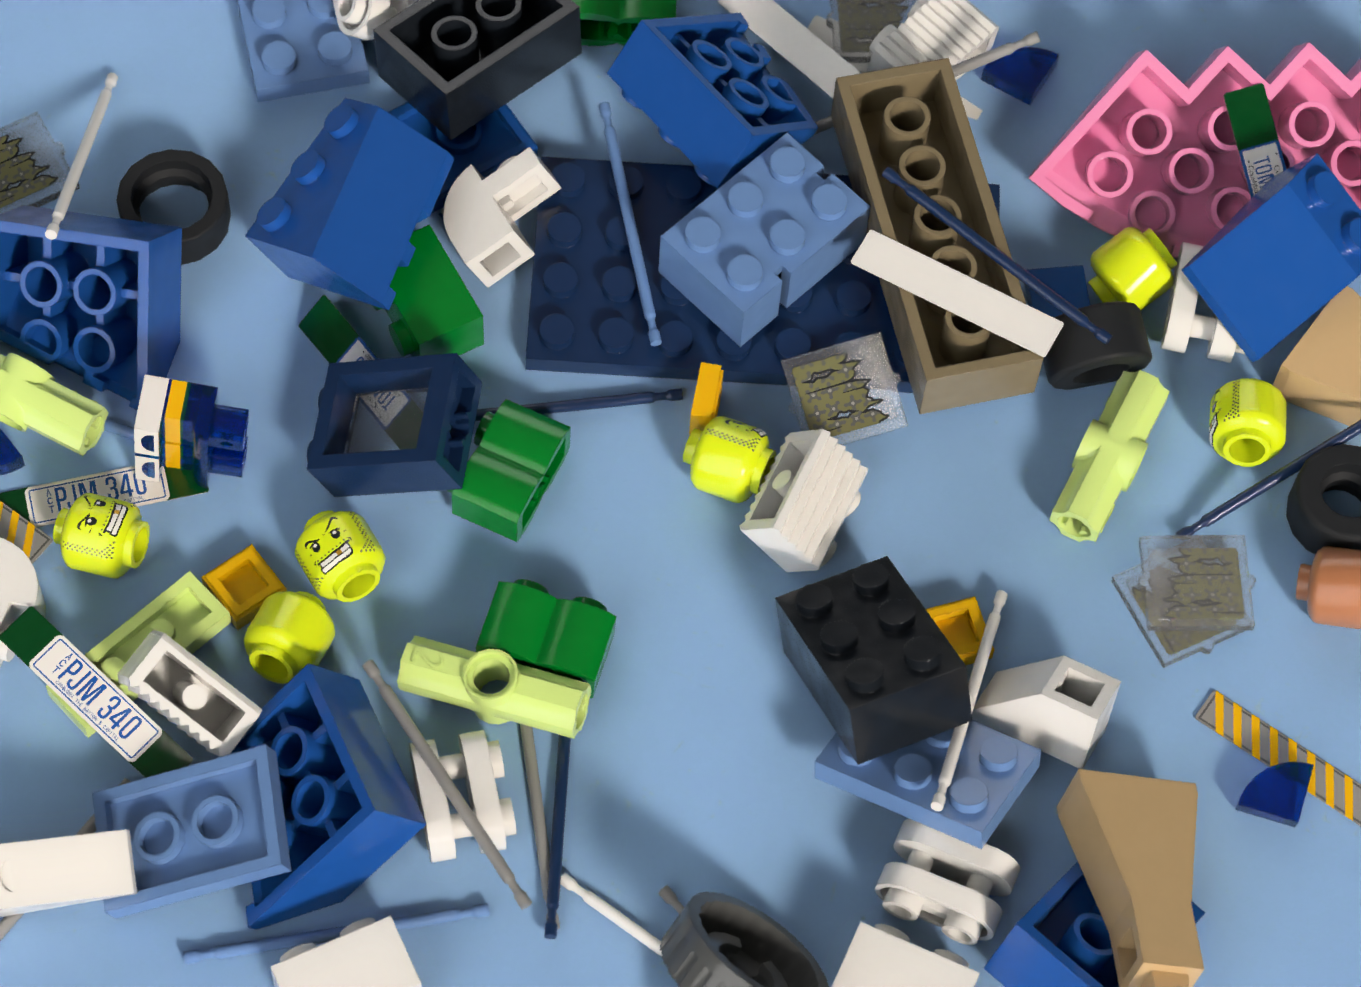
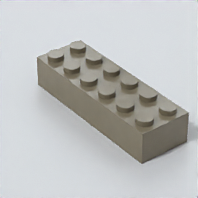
[831,58,1044,414]

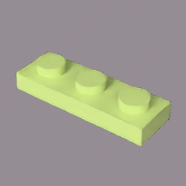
[45,571,231,738]

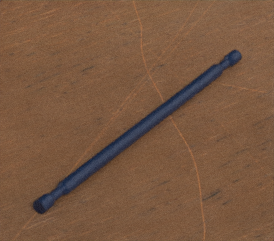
[882,167,1113,345]
[475,388,683,421]
[1176,419,1361,543]
[544,735,571,939]

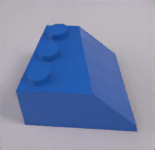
[607,13,819,189]
[245,98,455,311]
[0,205,182,410]
[230,663,426,930]

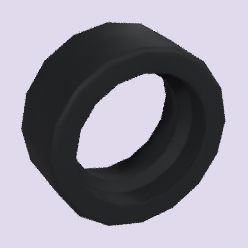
[116,149,231,265]

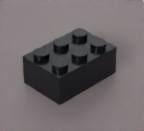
[373,0,582,140]
[775,556,972,765]

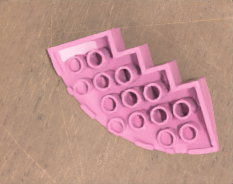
[1028,42,1361,258]

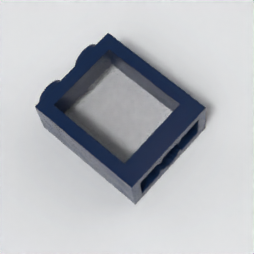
[306,353,483,497]

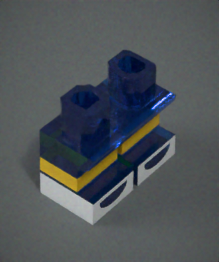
[134,374,249,488]

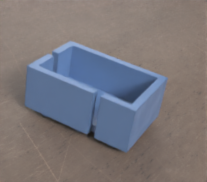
[658,133,871,347]

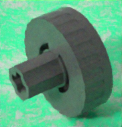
[660,892,829,987]

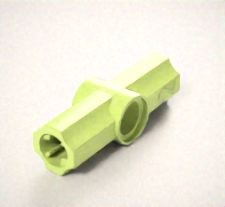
[0,353,109,456]
[1049,370,1170,542]
[397,635,591,739]

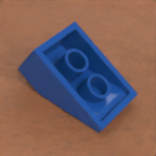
[1181,153,1361,362]
[984,861,1205,987]

